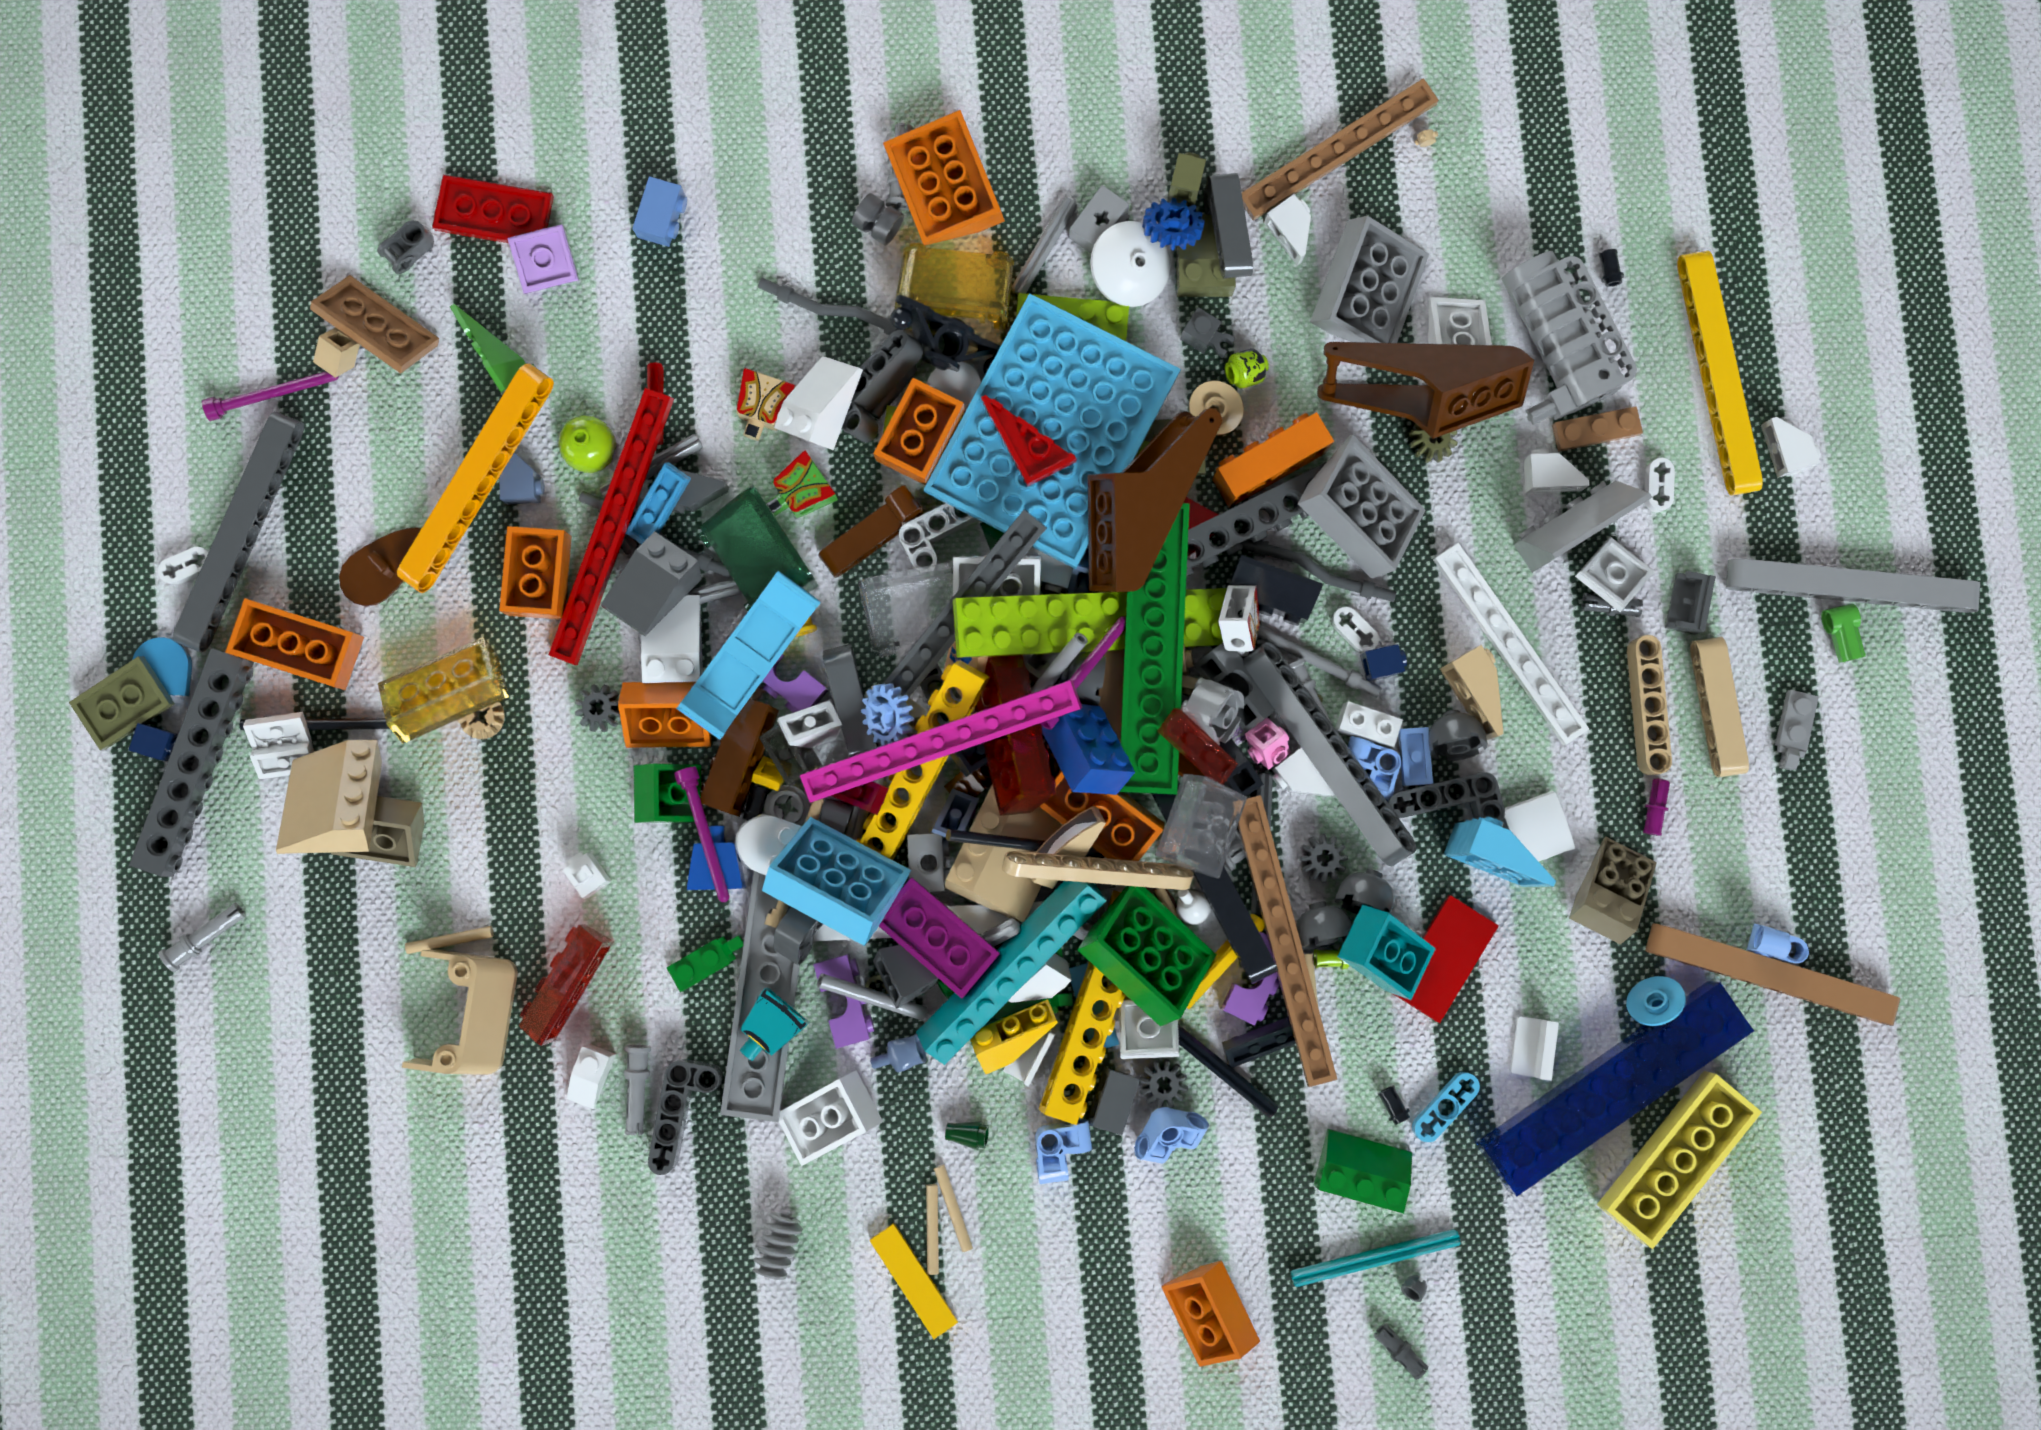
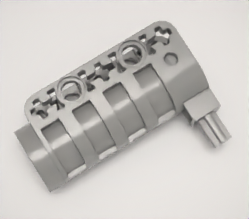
[1501,251,1637,425]

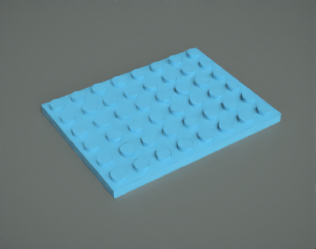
[924,293,1181,569]

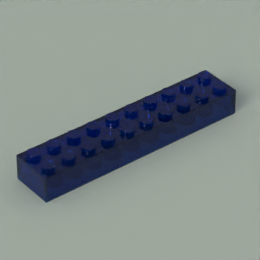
[1475,981,1754,1197]

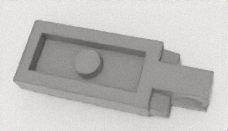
[1775,690,1819,771]

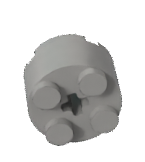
[1181,678,1244,745]

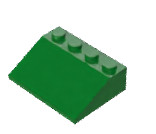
[1077,886,1217,1027]

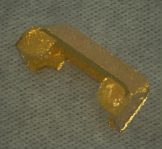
[894,243,1014,330]

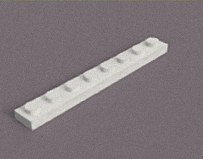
[1433,542,1589,746]

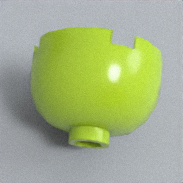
[558,415,617,473]

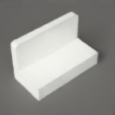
[1510,1016,1559,1081]
[1003,1029,1055,1086]

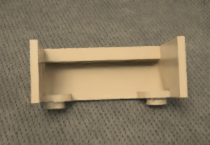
[402,949,518,1075]

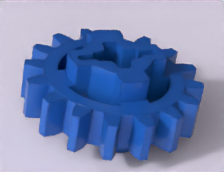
[1142,198,1204,250]

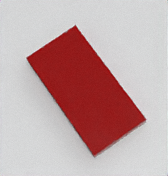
[432,174,554,244]
[1391,895,1499,1023]

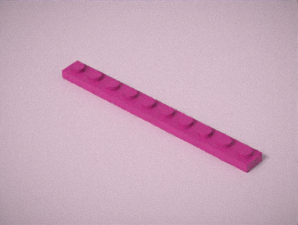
[800,679,1082,803]

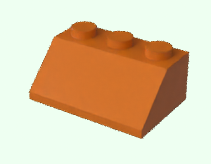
[618,681,711,748]
[1161,1261,1260,1367]

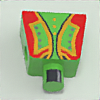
[765,450,838,518]

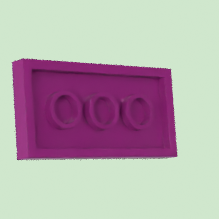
[879,877,1001,998]

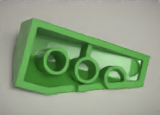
[450,304,536,394]

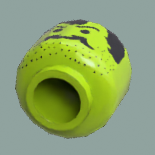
[1225,348,1269,389]

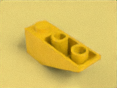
[970,999,1058,1075]

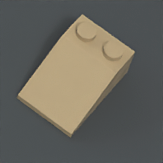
[1440,645,1504,740]

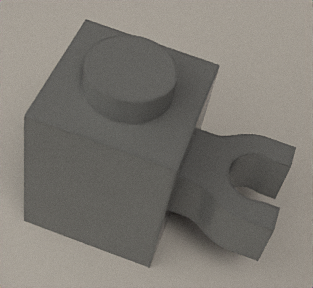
[1180,307,1235,358]

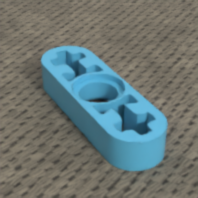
[1412,1072,1480,1142]

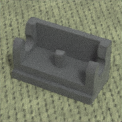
[1665,571,1716,635]
[1087,1066,1140,1135]

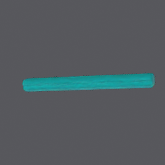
[1291,1229,1461,1287]

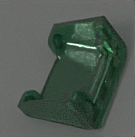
[698,485,819,612]

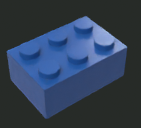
[1039,704,1135,795]

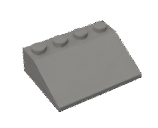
[1310,216,1429,343]
[1298,434,1425,579]
[1514,480,1653,573]

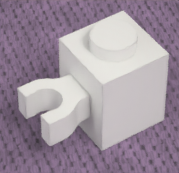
[563,852,612,898]

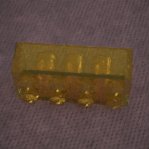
[378,637,509,744]

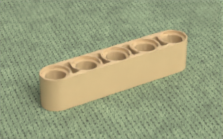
[1627,635,1672,776]
[1690,637,1749,778]

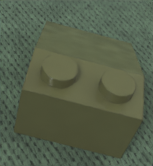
[1176,214,1236,297]

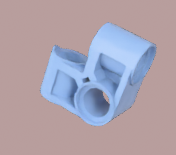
[1348,736,1401,802]
[1746,924,1809,963]
[1134,1107,1209,1164]
[1035,1119,1092,1184]

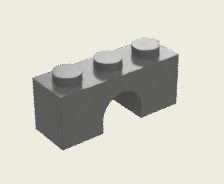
[1194,643,1275,733]

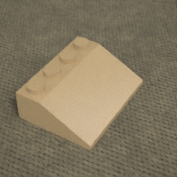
[276,740,382,854]
[945,779,1063,924]

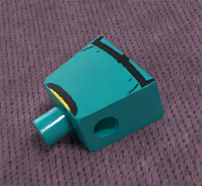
[740,987,810,1061]

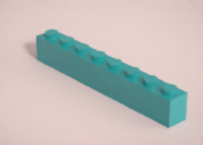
[916,881,1107,1065]

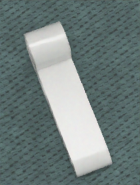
[899,503,979,577]

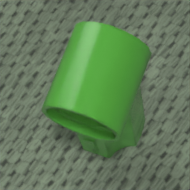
[1821,603,1866,663]

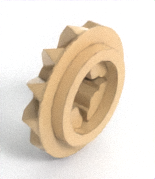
[458,694,505,739]

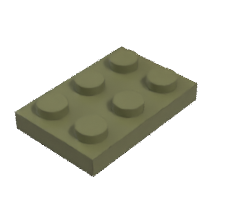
[69,656,175,750]

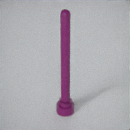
[202,371,339,421]
[1039,616,1126,730]
[674,766,730,902]

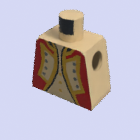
[737,368,796,441]

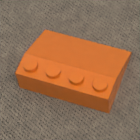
[883,110,1005,246]

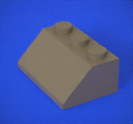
[331,796,425,867]

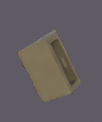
[1569,837,1657,945]

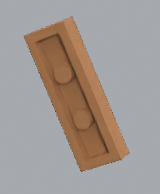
[1552,406,1643,452]

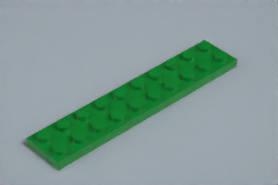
[1119,503,1190,794]

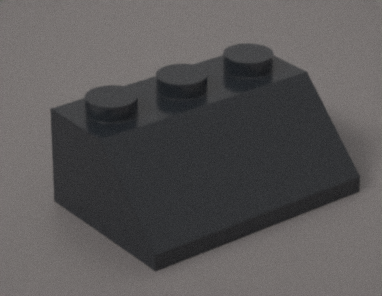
[1227,555,1323,626]

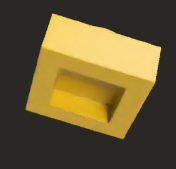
[752,756,790,791]

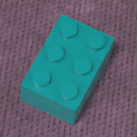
[1337,905,1436,1000]

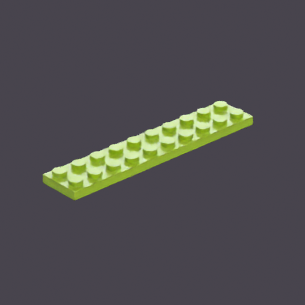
[953,588,1227,658]

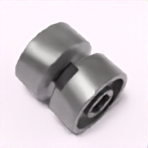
[852,193,904,246]

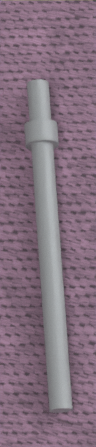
[1238,614,1382,698]

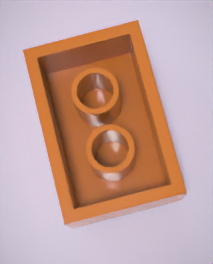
[873,378,965,485]
[499,526,572,620]

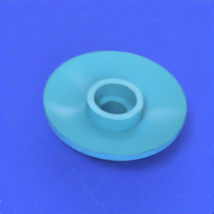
[1626,976,1686,1026]

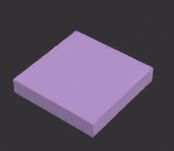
[508,224,579,294]

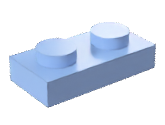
[1398,727,1433,786]

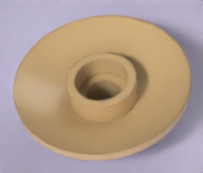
[1189,381,1244,435]

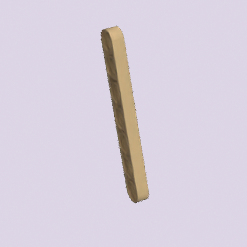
[1002,851,1194,890]

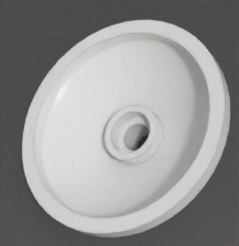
[1091,221,1170,307]

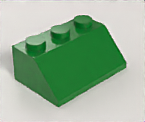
[1313,1129,1412,1214]

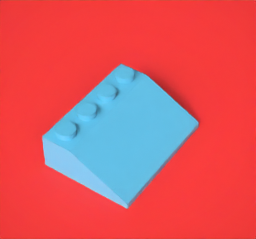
[1443,816,1556,887]
[762,817,911,946]

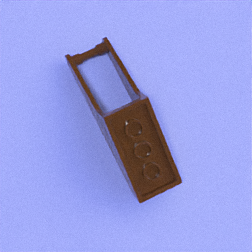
[1317,342,1534,439]
[1088,408,1222,592]

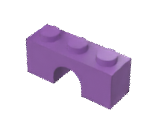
[763,654,829,713]
[1220,932,1280,1026]
[813,954,875,1049]

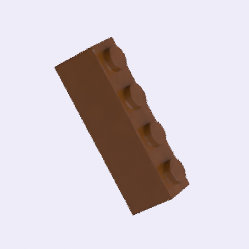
[700,699,779,817]

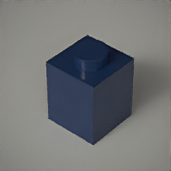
[1360,644,1407,681]
[128,723,178,761]

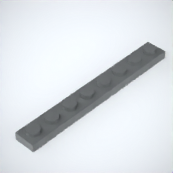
[883,509,1047,700]

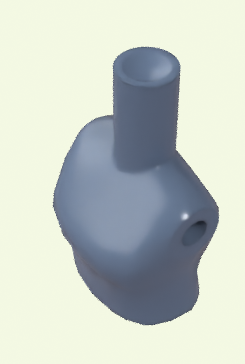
[870,1034,927,1073]

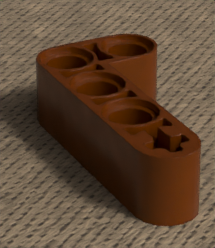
[818,485,924,578]

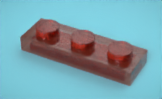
[1158,708,1238,786]

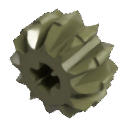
[1409,423,1458,463]

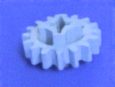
[861,683,914,746]

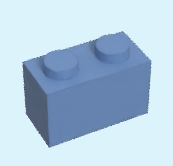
[632,176,687,247]

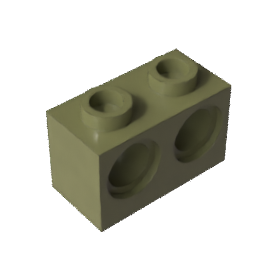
[1167,152,1206,207]

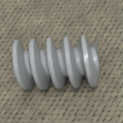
[752,1212,803,1280]

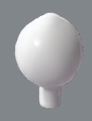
[1176,889,1210,925]

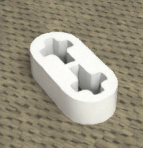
[1644,458,1675,513]
[158,547,209,585]
[1331,607,1379,653]

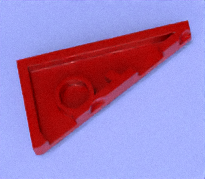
[981,395,1077,487]

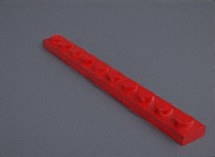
[548,388,674,665]

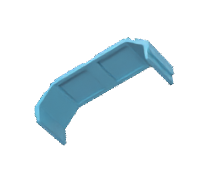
[676,571,821,740]

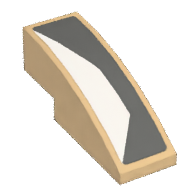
[1032,806,1106,889]

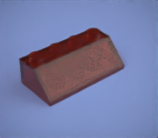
[519,924,614,1046]

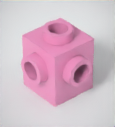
[1245,717,1290,770]

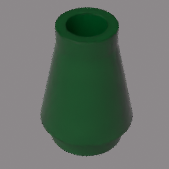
[945,1121,989,1151]

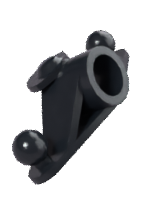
[890,295,1001,375]

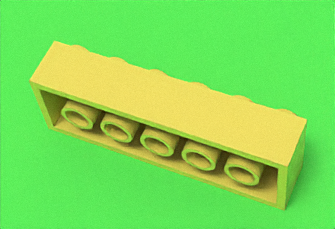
[1597,1071,1762,1249]

